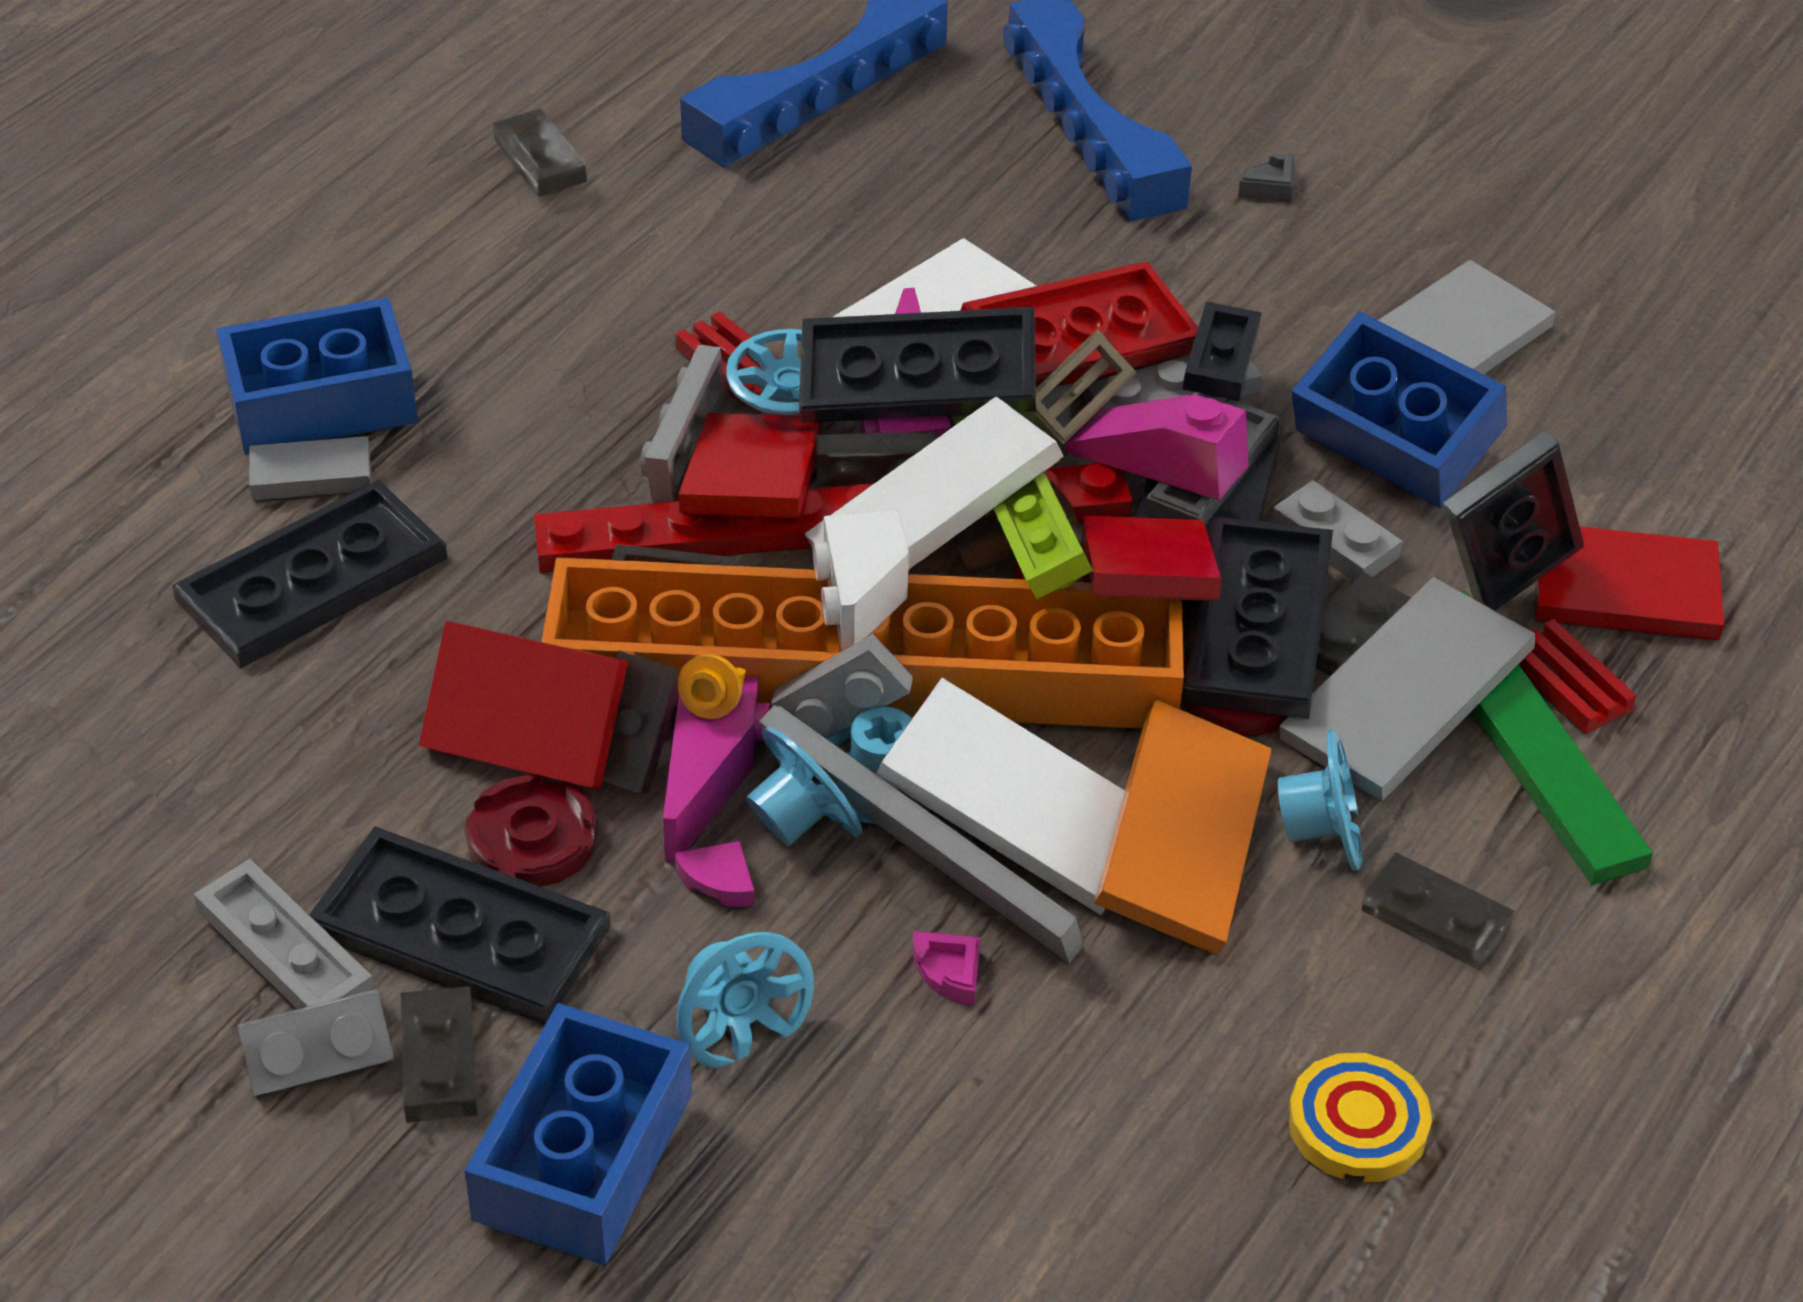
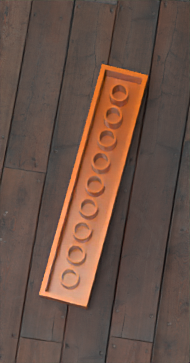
[541,558,1184,729]

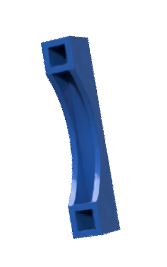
[680,0,948,168]
[1003,0,1192,222]

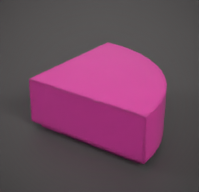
[675,841,755,907]
[913,931,981,1006]

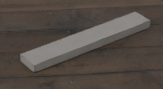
[759,705,1084,964]

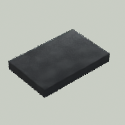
[1443,430,1585,611]

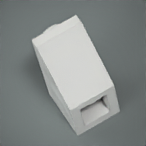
[813,509,909,651]

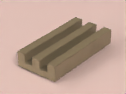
[1021,330,1137,447]

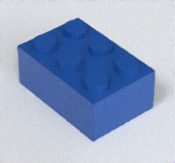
[216,297,418,455]
[1291,311,1507,509]
[464,1003,692,1265]

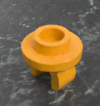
[678,654,746,719]

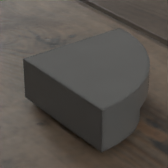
[1238,154,1295,201]

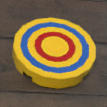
[1289,1053,1432,1182]

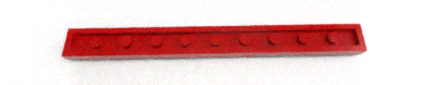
[534,463,1132,573]

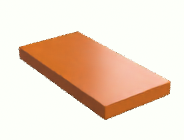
[1094,699,1272,955]

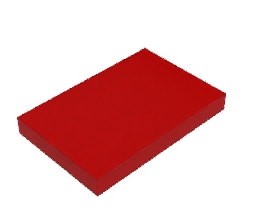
[678,413,823,518]
[1082,516,1221,601]
[1535,526,1724,641]
[418,620,628,788]

